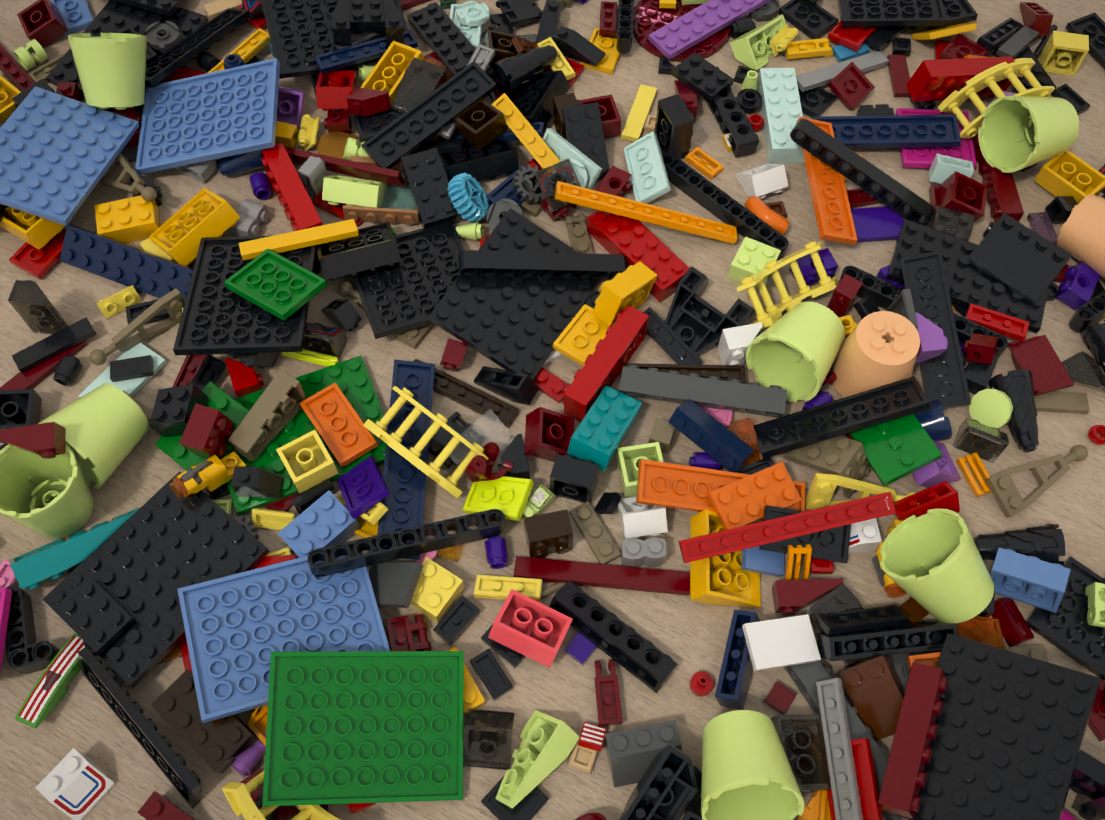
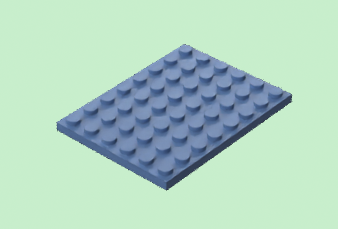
[135,58,280,175]
[0,86,139,226]
[177,551,390,723]

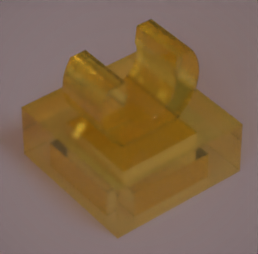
[436,544,463,562]

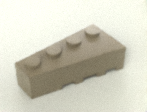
[228,369,307,462]

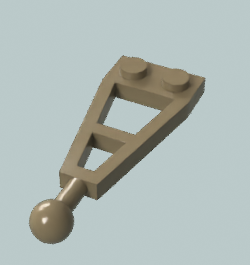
[99,153,157,202]
[338,281,434,349]
[89,288,185,365]
[985,445,1088,518]

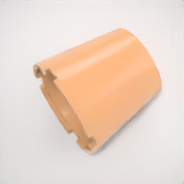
[1057,194,1105,280]
[829,311,920,398]

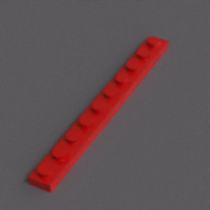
[678,492,896,563]

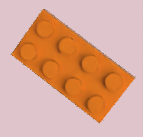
[299,383,378,468]
[707,461,802,530]

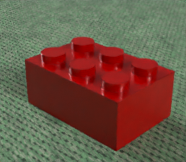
[315,70,357,111]

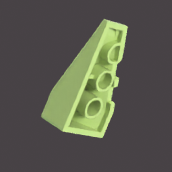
[730,14,786,71]
[495,710,580,809]

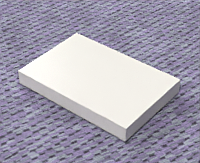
[742,614,821,672]

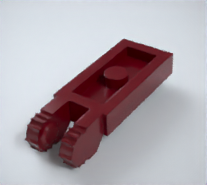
[594,659,622,726]

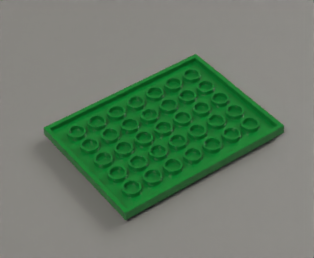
[220,355,388,516]
[262,651,464,806]

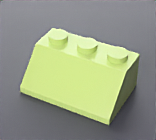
[322,174,387,208]

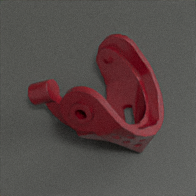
[464,442,514,483]

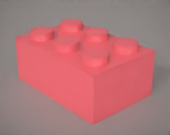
[488,589,573,668]

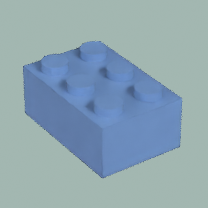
[278,490,361,558]
[990,547,1071,613]

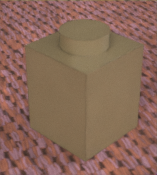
[648,417,675,453]

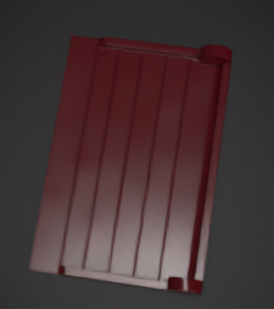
[1008,335,1074,396]

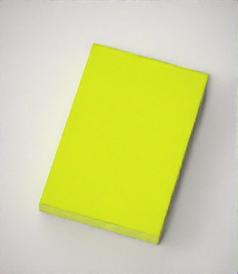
[462,476,534,521]

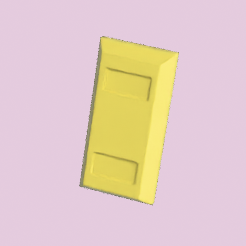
[252,508,295,530]

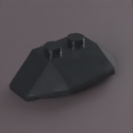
[619,744,698,820]

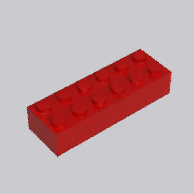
[906,57,1014,102]
[261,142,323,231]
[586,210,690,303]
[563,305,649,423]

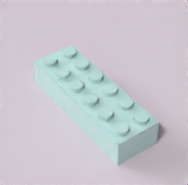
[757,68,804,163]

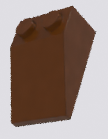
[840,655,905,741]

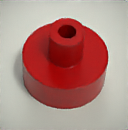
[689,671,714,697]

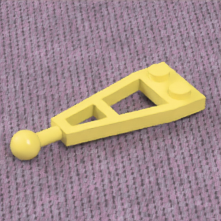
[805,473,919,510]

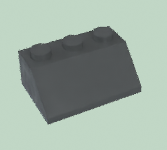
[604,720,682,788]

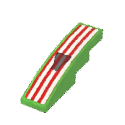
[15,633,92,729]

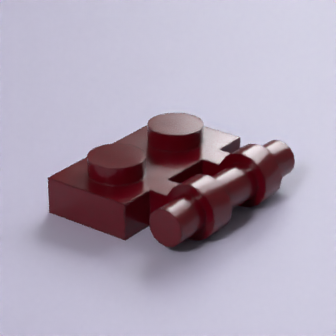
[385,614,432,651]

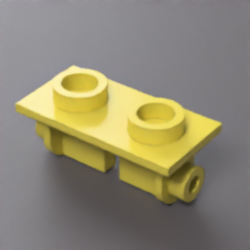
[770,24,798,57]
[297,114,320,151]
[96,285,142,319]

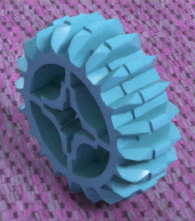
[447,173,490,223]

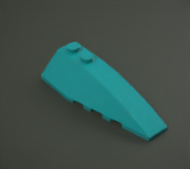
[10,507,141,590]

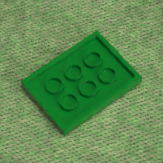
[224,249,327,321]
[155,381,249,470]
[849,414,942,487]

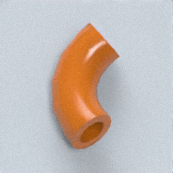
[745,196,789,235]

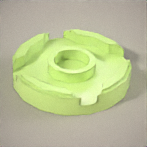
[969,389,1013,430]

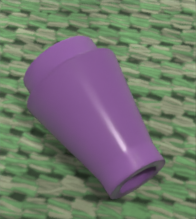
[231,740,266,778]

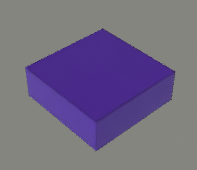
[565,632,597,665]

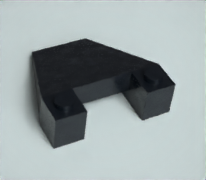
[665,266,756,357]

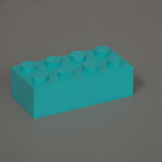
[567,385,643,472]

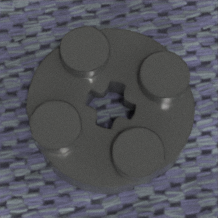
[748,0,779,22]
[145,21,182,53]
[486,199,524,231]

